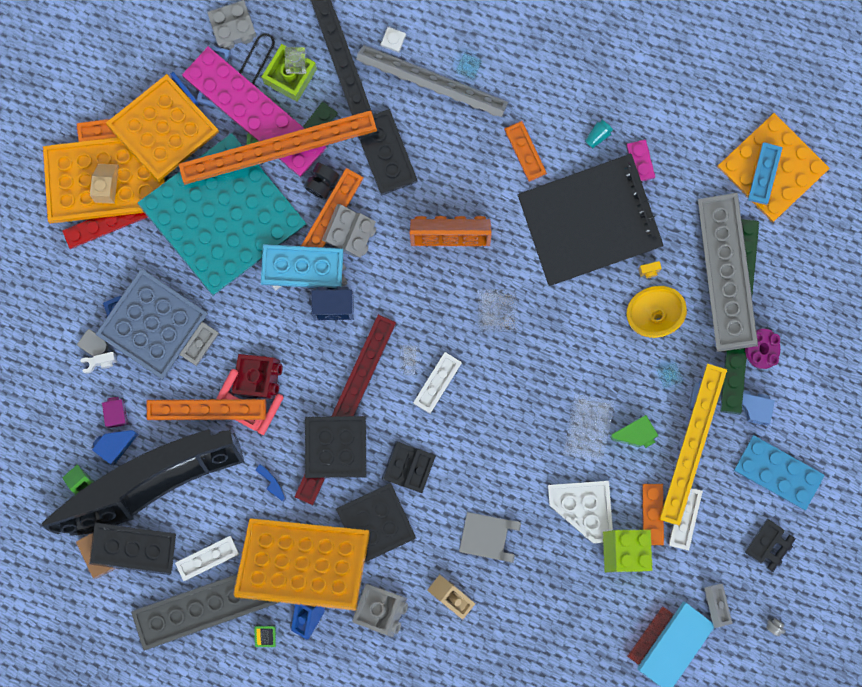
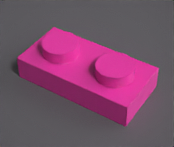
[626,140,655,181]

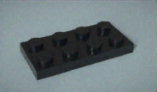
[358,109,418,196]
[89,523,176,575]

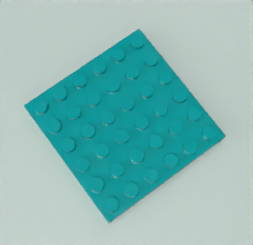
[138,133,307,296]

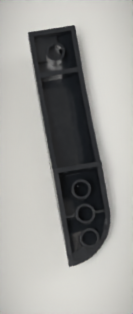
[42,429,245,536]

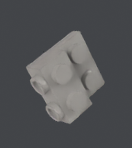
[207,0,257,50]
[322,204,376,258]
[352,584,408,637]

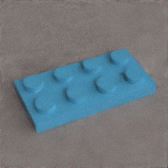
[733,435,825,511]

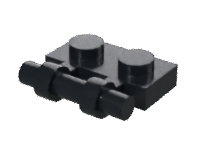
[744,519,796,572]

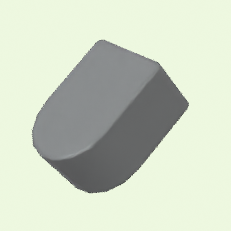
[77,329,108,356]

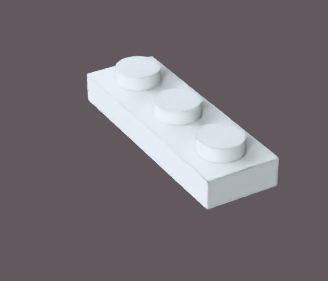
[413,352,462,414]
[668,488,703,551]
[175,536,240,581]

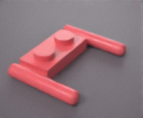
[216,369,284,435]

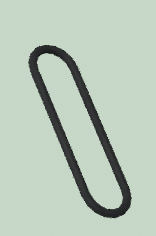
[239,33,275,85]

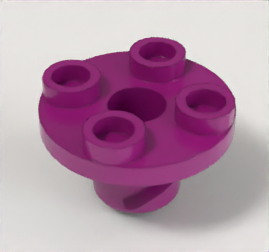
[745,329,781,369]

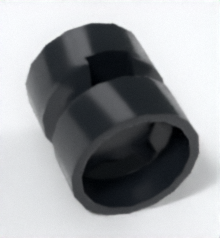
[303,163,339,200]

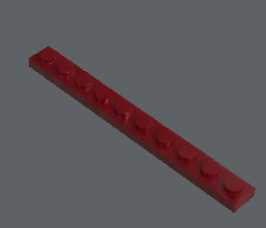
[294,314,396,505]

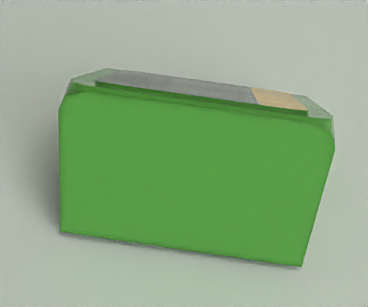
[254,626,276,647]

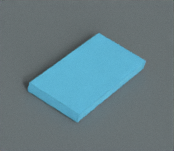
[261,244,343,289]
[637,601,714,687]

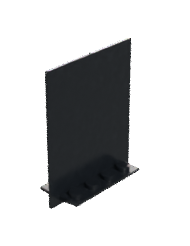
[517,153,664,286]

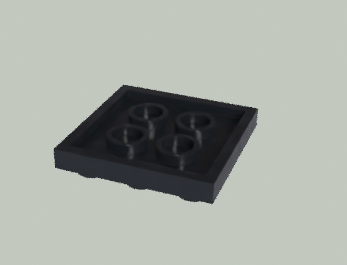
[305,416,367,478]
[336,483,417,563]

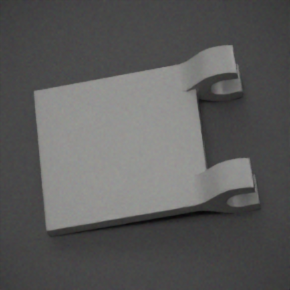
[459,512,521,563]

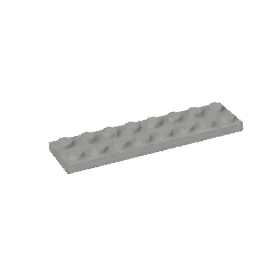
[698,193,758,352]

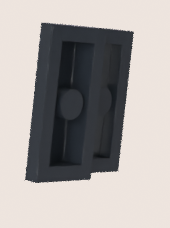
[382,441,436,493]

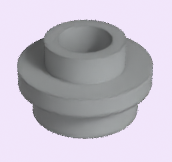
[766,618,786,637]

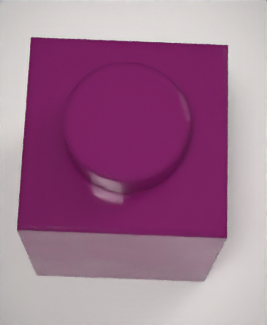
[102,397,128,428]

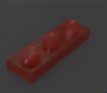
[627,606,674,665]

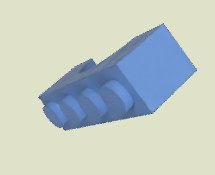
[688,381,775,426]

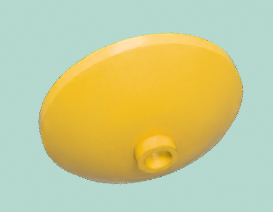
[626,286,687,338]

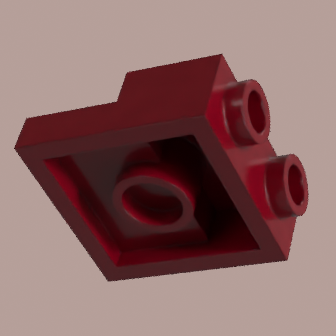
[232,354,283,400]

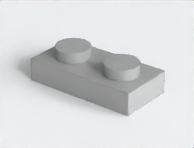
[179,322,219,367]
[704,584,732,628]

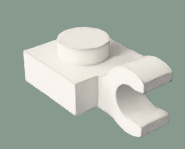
[81,352,117,374]

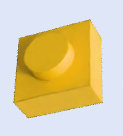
[638,261,662,278]

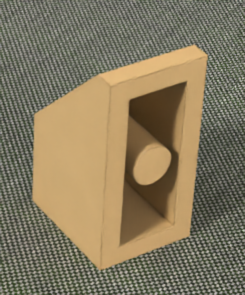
[90,164,119,204]
[427,575,475,620]

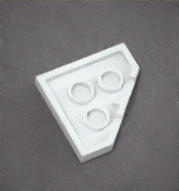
[548,481,613,544]

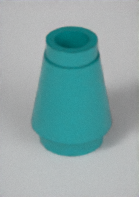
[585,119,613,149]

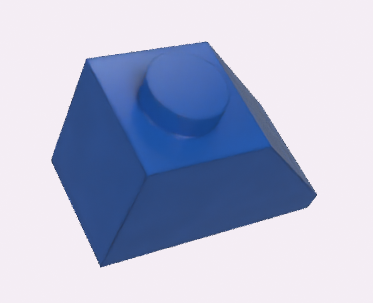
[92,430,139,466]
[291,604,325,640]

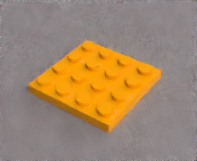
[106,74,219,182]
[717,113,830,223]

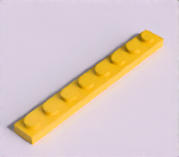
[659,364,727,526]

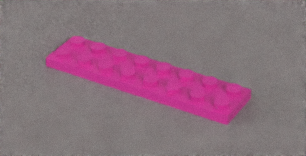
[182,47,326,178]

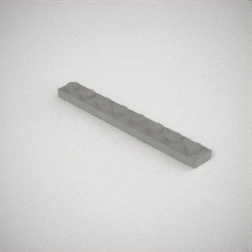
[356,45,508,117]

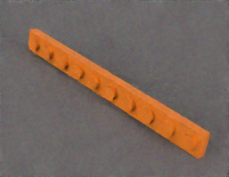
[178,111,377,185]

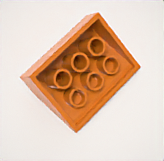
[410,216,492,246]

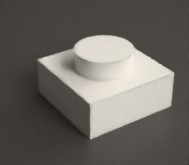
[381,27,406,53]

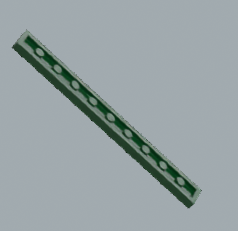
[720,219,760,415]

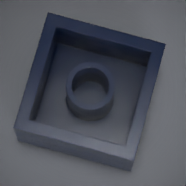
[312,287,354,320]

